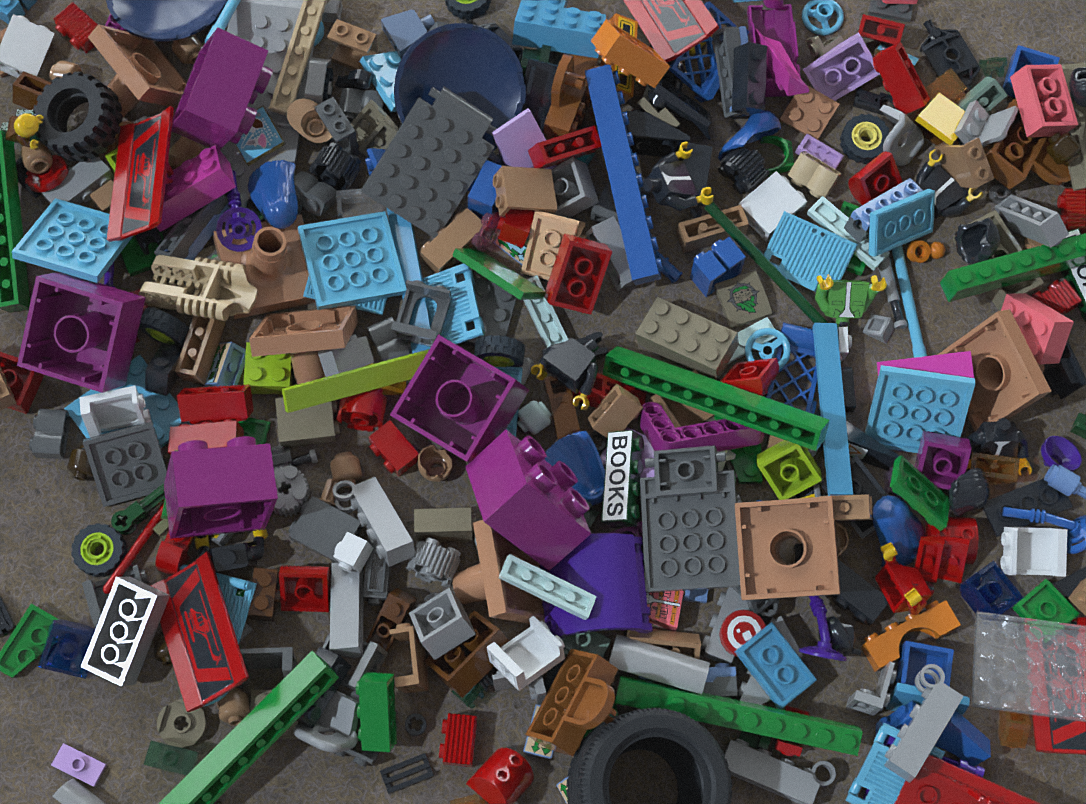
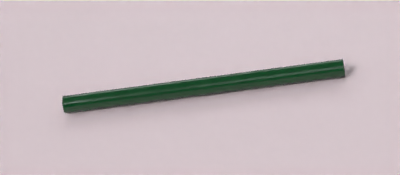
[704,202,829,323]

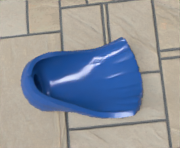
[718,110,781,161]
[247,160,298,229]
[544,431,605,506]
[872,495,926,567]

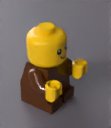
[5,113,44,150]

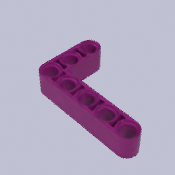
[640,402,764,452]

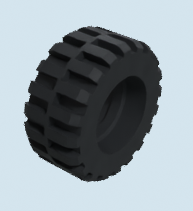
[33,72,123,162]

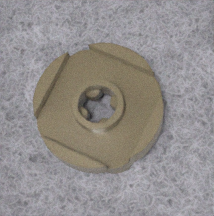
[157,699,207,749]

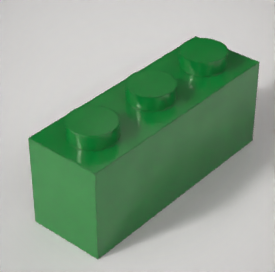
[356,672,397,752]

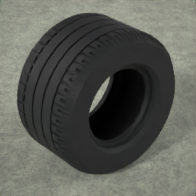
[566,708,732,804]

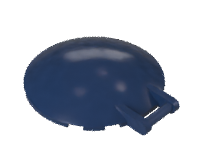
[106,0,228,41]
[394,23,526,166]

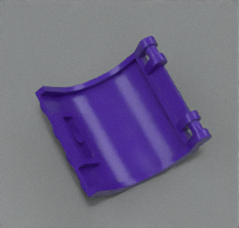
[540,533,653,639]

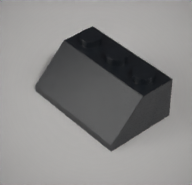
[819,455,888,539]

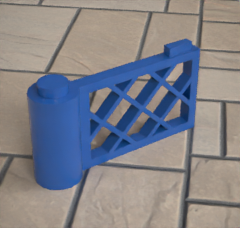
[766,322,817,414]

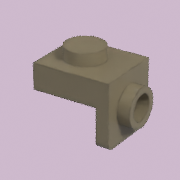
[806,36,844,58]

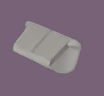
[880,105,924,167]
[293,690,359,753]

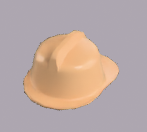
[287,98,332,143]

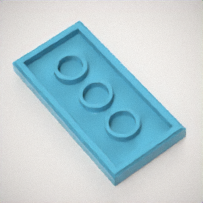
[869,189,935,257]

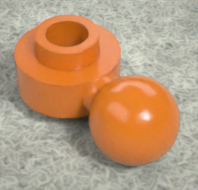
[907,240,945,263]

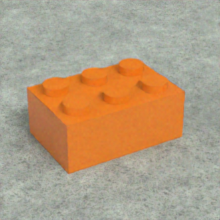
[591,19,670,88]

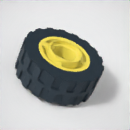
[840,114,889,164]

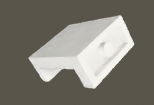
[0,14,55,78]
[738,171,807,242]
[79,385,151,438]
[1000,527,1067,577]
[487,616,565,691]

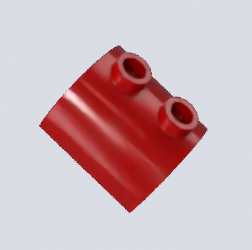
[848,151,903,205]
[720,358,779,396]
[925,517,978,564]
[279,565,331,612]
[466,747,534,804]

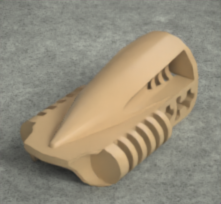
[139,255,258,321]

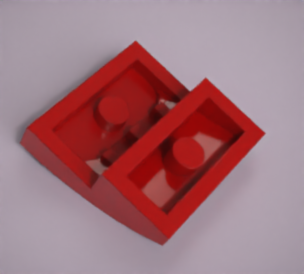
[915,536,970,583]

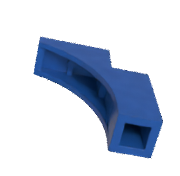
[876,700,991,767]

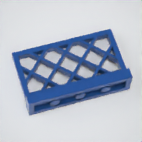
[668,1,749,103]

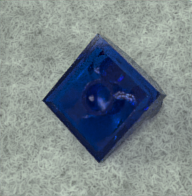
[960,560,1024,622]
[38,619,96,679]

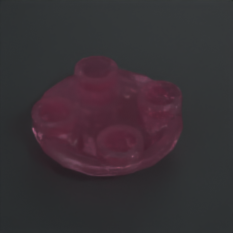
[472,212,500,252]

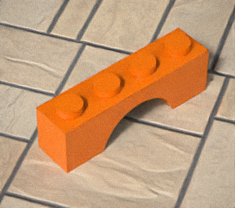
[861,600,961,672]

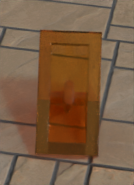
[970,452,1020,485]

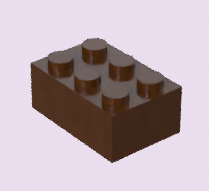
[424,610,509,698]

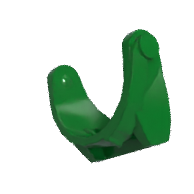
[760,136,794,177]

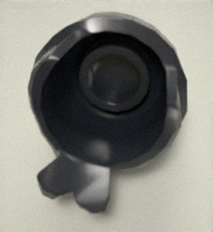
[818,616,862,656]

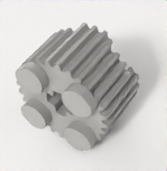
[273,465,310,517]
[406,538,461,588]

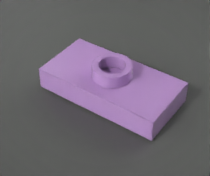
[795,134,844,169]
[51,743,107,787]

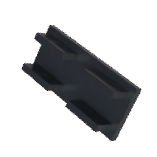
[522,58,558,135]
[1043,340,1086,399]
[982,478,1073,537]

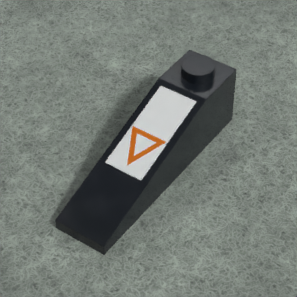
[815,407,899,471]

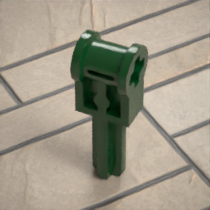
[111,483,165,535]

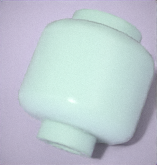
[517,400,552,434]

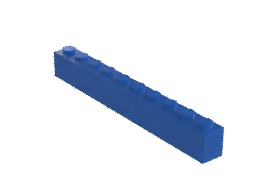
[585,64,664,286]

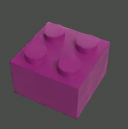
[914,431,972,490]

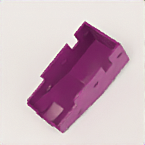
[747,4,801,97]

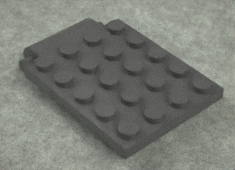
[361,86,497,238]
[640,445,741,593]

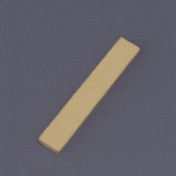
[269,0,327,116]

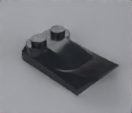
[648,77,711,140]

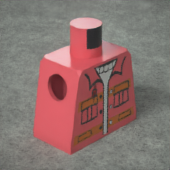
[646,591,684,631]

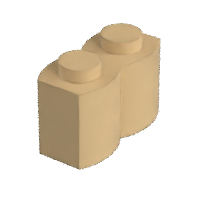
[788,151,841,198]

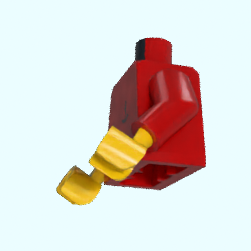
[875,542,934,615]

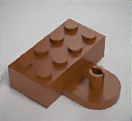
[544,54,599,140]
[984,98,1071,190]
[525,649,618,757]

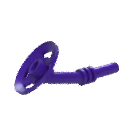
[216,170,262,252]
[799,596,847,661]

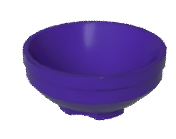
[1041,436,1082,472]

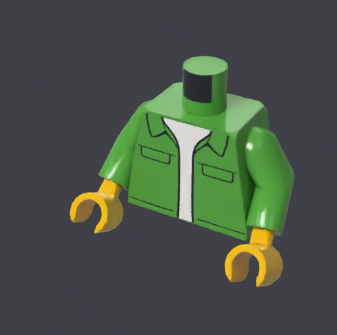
[815,274,887,331]

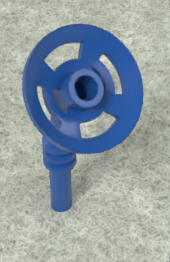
[1002,507,1086,554]

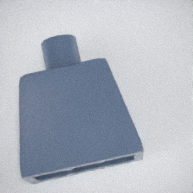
[381,10,435,59]

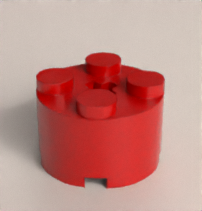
[337,388,387,432]

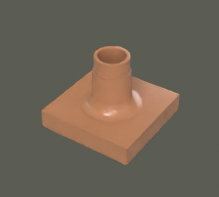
[88,24,187,117]
[213,215,315,319]
[249,305,358,385]
[938,309,1051,431]
[735,496,841,600]
[453,520,545,624]

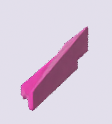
[755,28,809,96]

